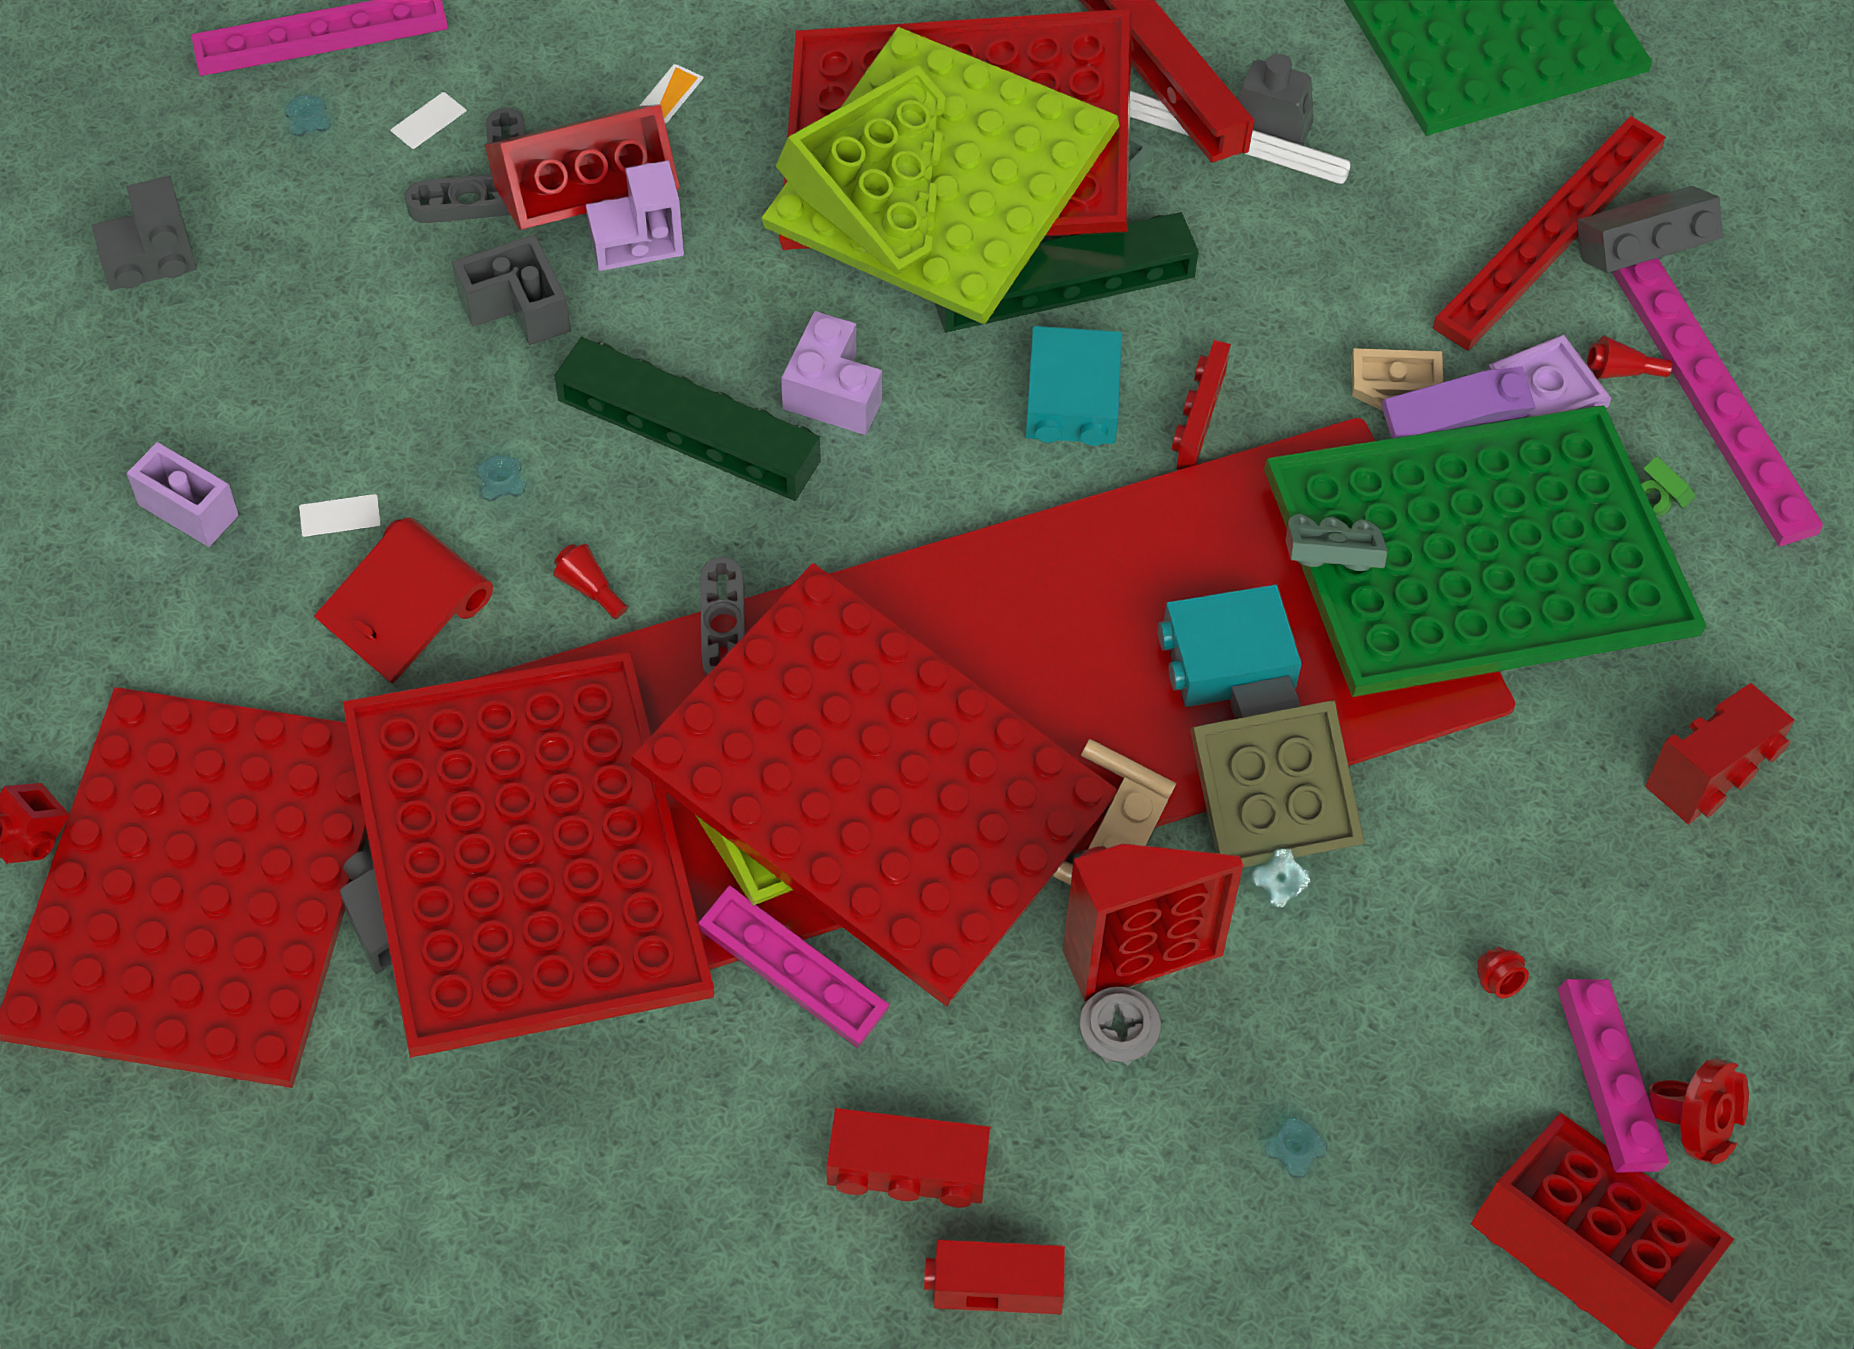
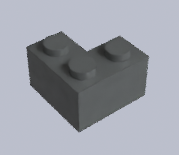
[92,176,197,291]
[452,234,571,345]

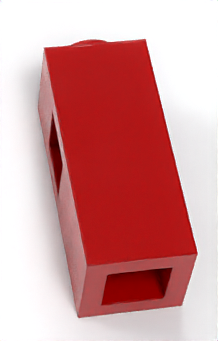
[924,1240,1065,1315]

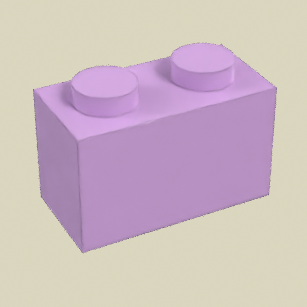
[127,442,239,547]

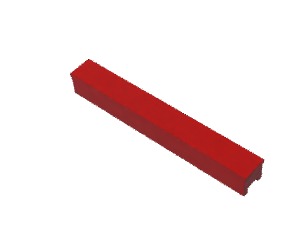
[1079,0,1255,163]

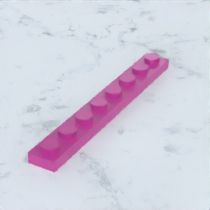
[1614,258,1823,547]

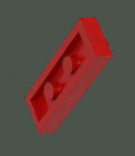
[1171,340,1231,470]

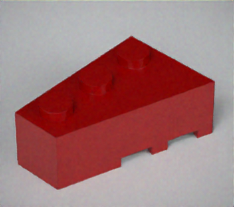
[1645,683,1795,825]

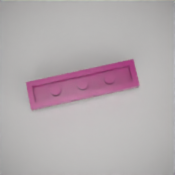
[698,885,889,1049]
[1557,979,1670,1172]

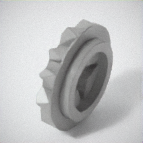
[1080,987,1161,1066]

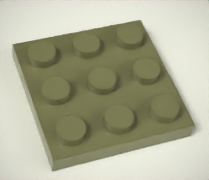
[1190,700,1365,868]

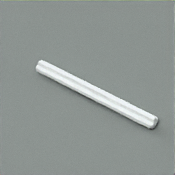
[1130,90,1351,184]

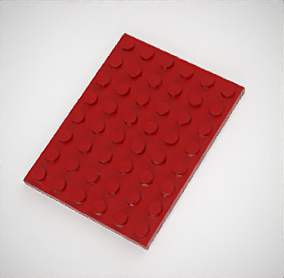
[779,9,1132,250]
[630,563,1118,1007]
[342,652,714,1058]
[0,687,367,1088]

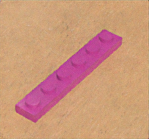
[191,0,448,76]

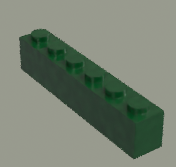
[934,212,1199,333]
[554,336,821,501]

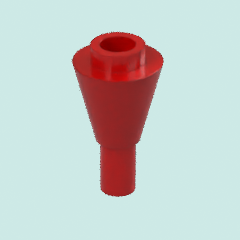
[1587,335,1672,379]
[553,544,628,620]

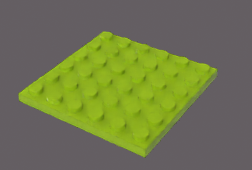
[761,27,1119,325]

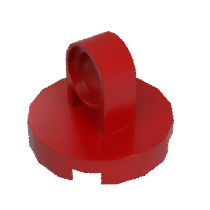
[1649,1058,1749,1165]

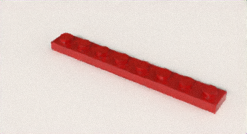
[1432,116,1666,351]

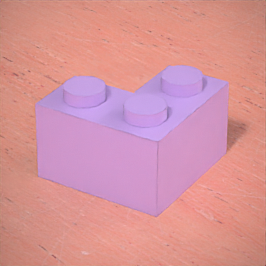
[586,160,684,271]
[781,311,882,435]

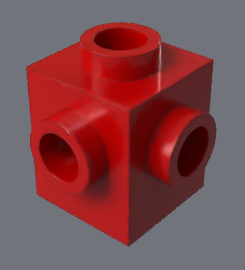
[0,783,70,864]

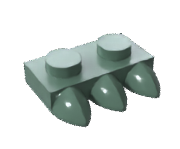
[1285,514,1388,571]

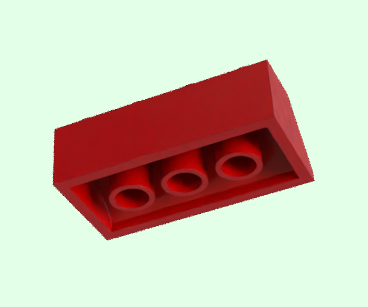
[484,104,680,230]

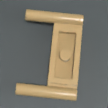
[1053,739,1176,885]

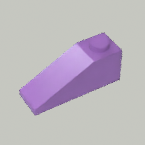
[1381,366,1536,439]

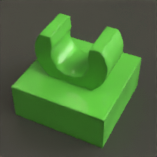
[1641,456,1696,516]

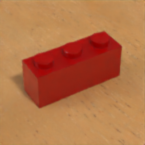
[826,1108,990,1208]

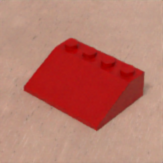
[1063,843,1244,1002]
[1470,1112,1734,1349]

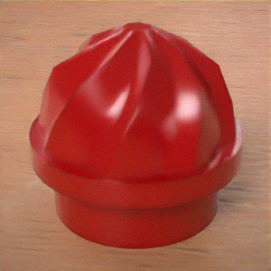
[1477,946,1529,999]

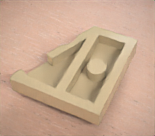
[1351,348,1443,412]

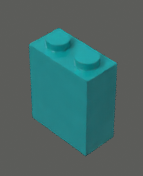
[1026,326,1122,446]
[1157,585,1301,707]

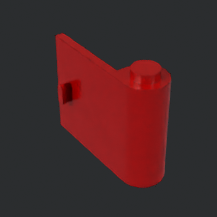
[314,517,493,684]

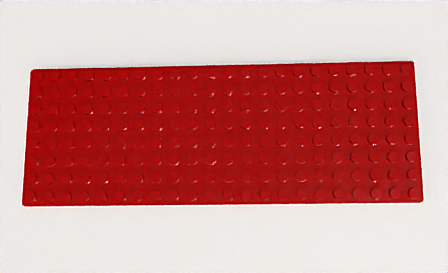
[473,418,1516,970]

